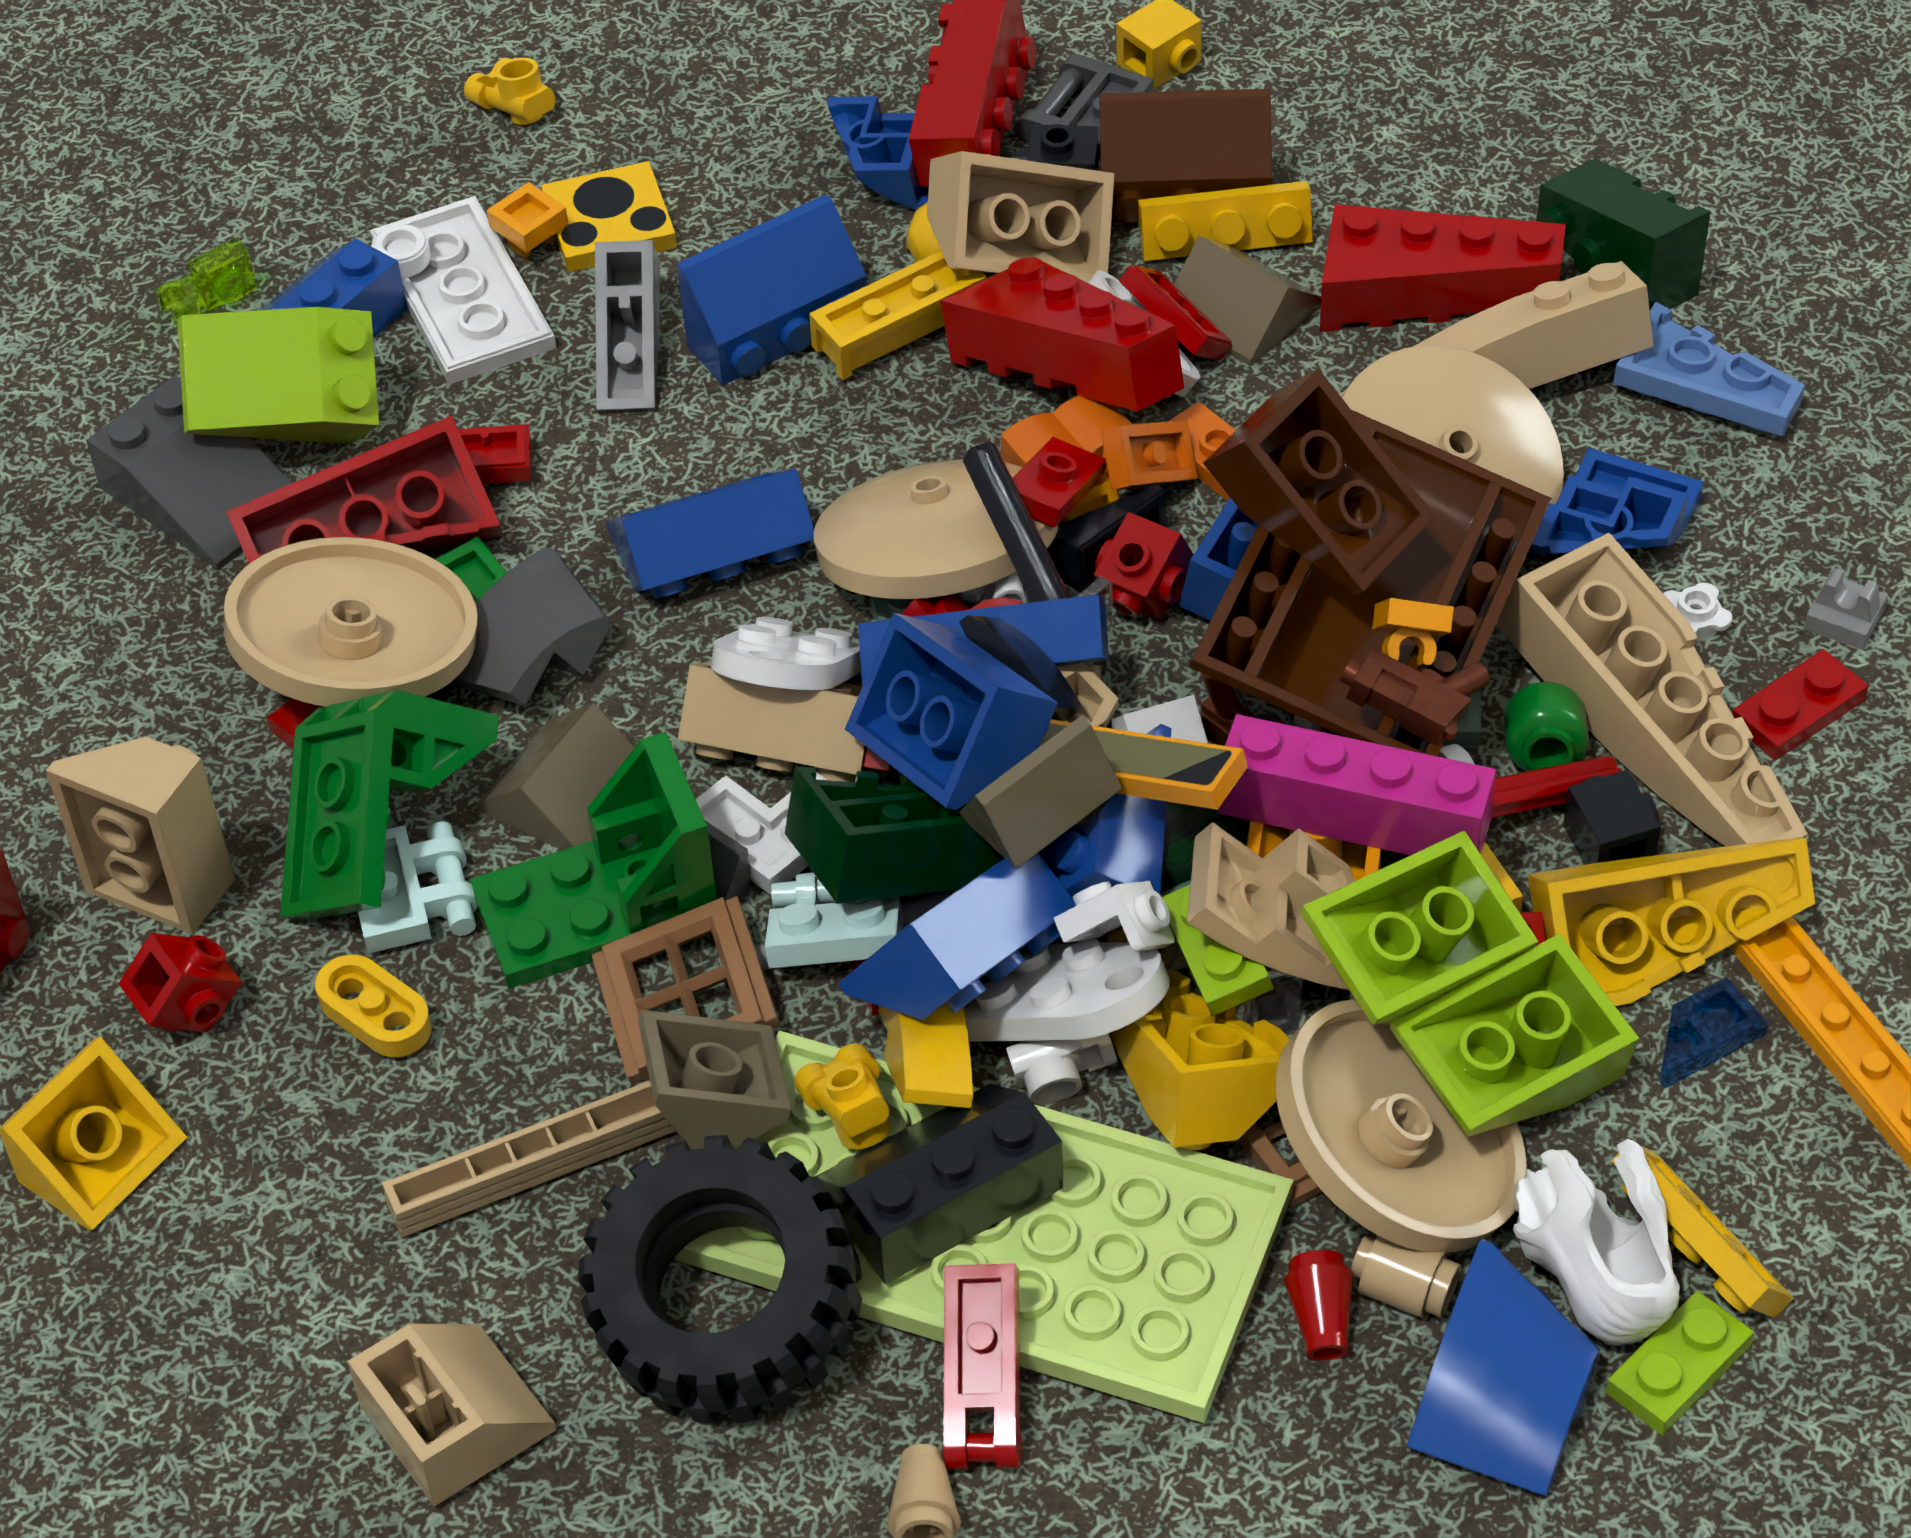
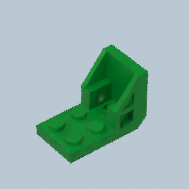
[280,690,499,921]
[469,732,717,989]

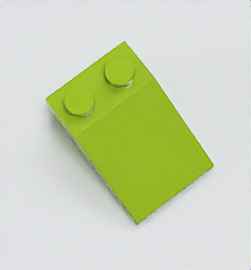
[177,307,379,444]
[1299,830,1539,1025]
[1390,933,1640,1137]

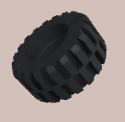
[578,1135,862,1424]

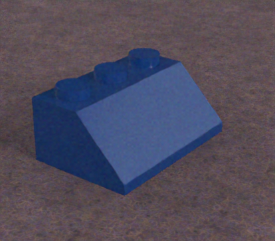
[677,194,867,386]
[260,238,407,338]
[605,468,814,599]
[845,612,1058,810]
[838,853,1076,1020]

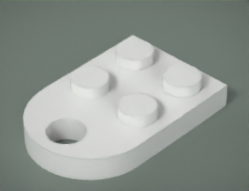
[711,617,861,690]
[964,939,1170,1042]

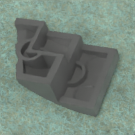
[448,547,612,706]

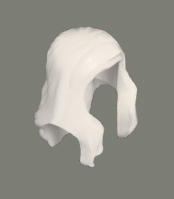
[1513,1139,1680,1346]

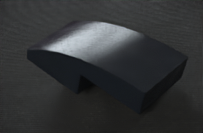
[959,615,1083,721]

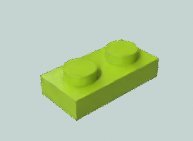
[1162,884,1274,1016]
[1605,1290,1754,1436]

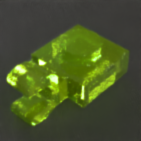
[155,237,257,327]

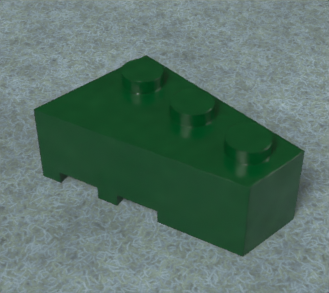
[1536,159,1711,310]
[784,766,1005,904]

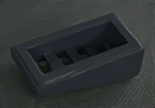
[1047,484,1168,596]

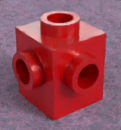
[1094,512,1194,620]
[118,933,243,1032]

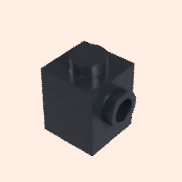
[1018,124,1099,171]
[1563,770,1661,865]

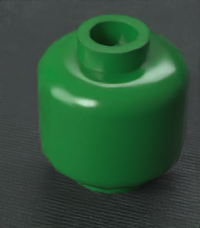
[1503,681,1589,771]

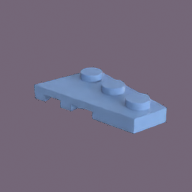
[1613,302,1805,437]

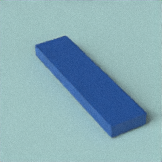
[858,594,1109,685]

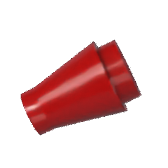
[1283,1250,1354,1361]

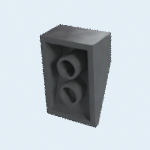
[86,375,292,571]

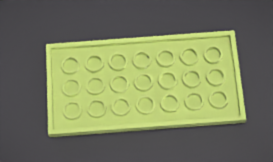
[675,1030,1293,1423]

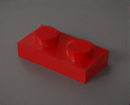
[1732,649,1869,761]

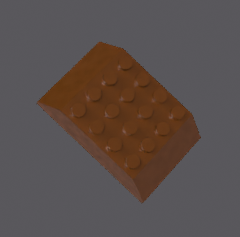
[1189,410,1552,757]

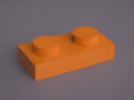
[1100,420,1198,490]

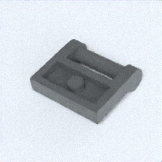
[1015,54,1154,161]

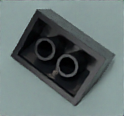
[816,1084,1063,1284]

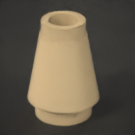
[887,1444,961,1538]

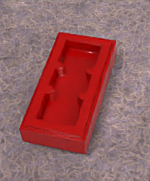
[1119,265,1233,361]
[458,424,531,484]
[1012,437,1106,528]

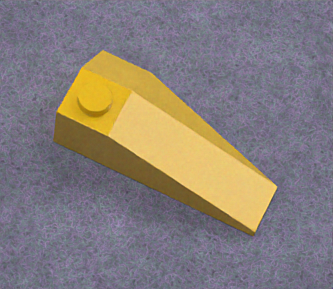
[1528,837,1815,1006]
[1109,964,1290,1150]

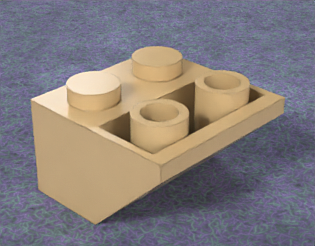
[347,1323,556,1507]

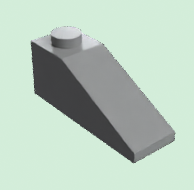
[595,240,660,412]

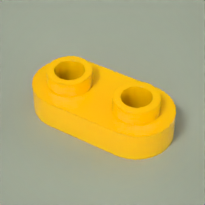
[315,955,432,1057]

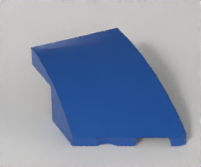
[827,96,929,210]
[1530,448,1704,554]
[1406,1239,1600,1496]

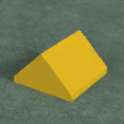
[0,1036,187,1231]

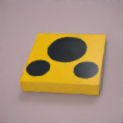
[541,161,677,273]

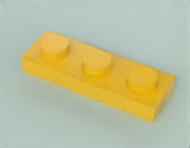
[1138,181,1313,261]
[1611,1146,1794,1318]

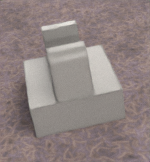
[1804,569,1888,650]

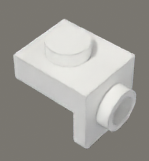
[1053,881,1174,952]

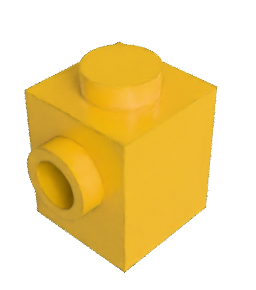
[1116,0,1202,89]

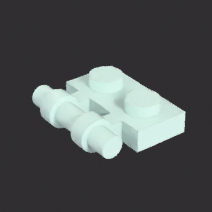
[358,821,477,954]
[765,873,903,968]

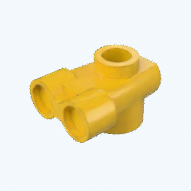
[464,58,555,125]
[794,1043,892,1150]

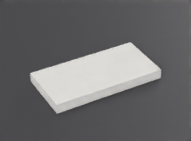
[370,196,556,385]

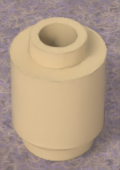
[1351,1235,1461,1318]

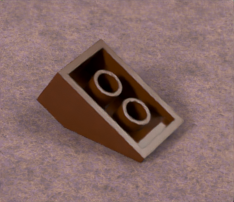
[1203,368,1435,595]

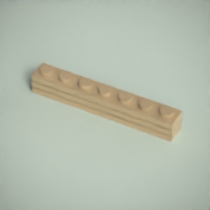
[382,1080,676,1237]

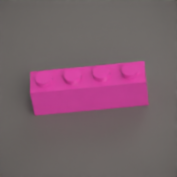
[1218,714,1496,855]

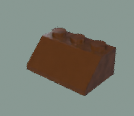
[1099,89,1272,223]

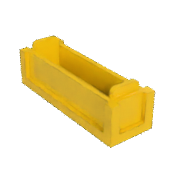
[809,250,987,381]

